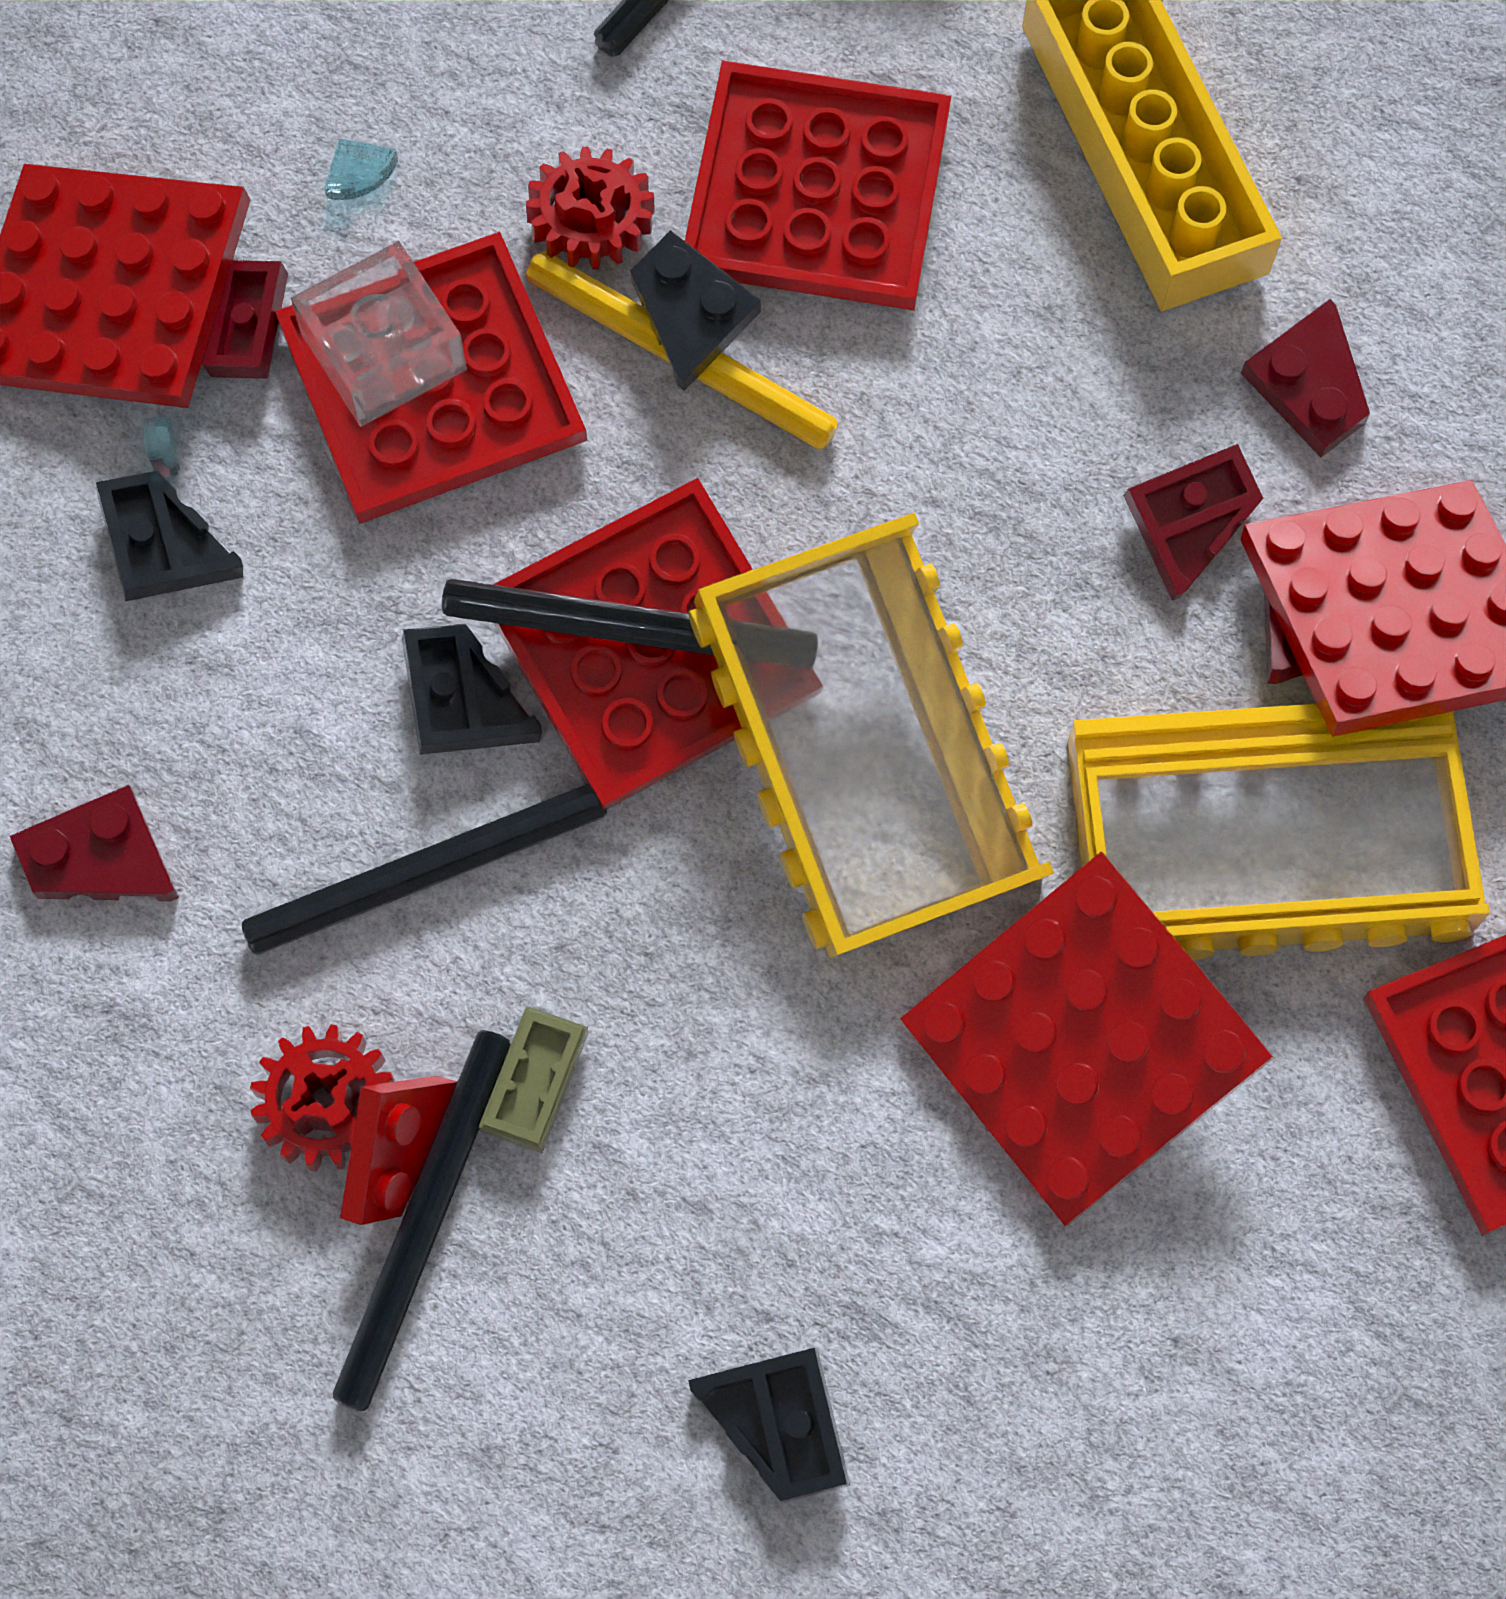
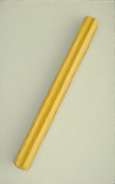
[526,251,838,449]

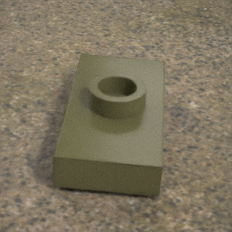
[479,1006,589,1154]

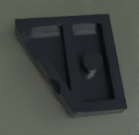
[630,230,761,391]
[96,471,243,602]
[402,623,542,755]
[688,1347,851,1503]

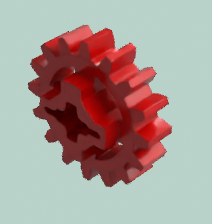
[526,146,655,270]
[250,1024,395,1172]

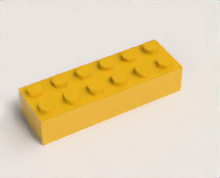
[1022,0,1282,312]

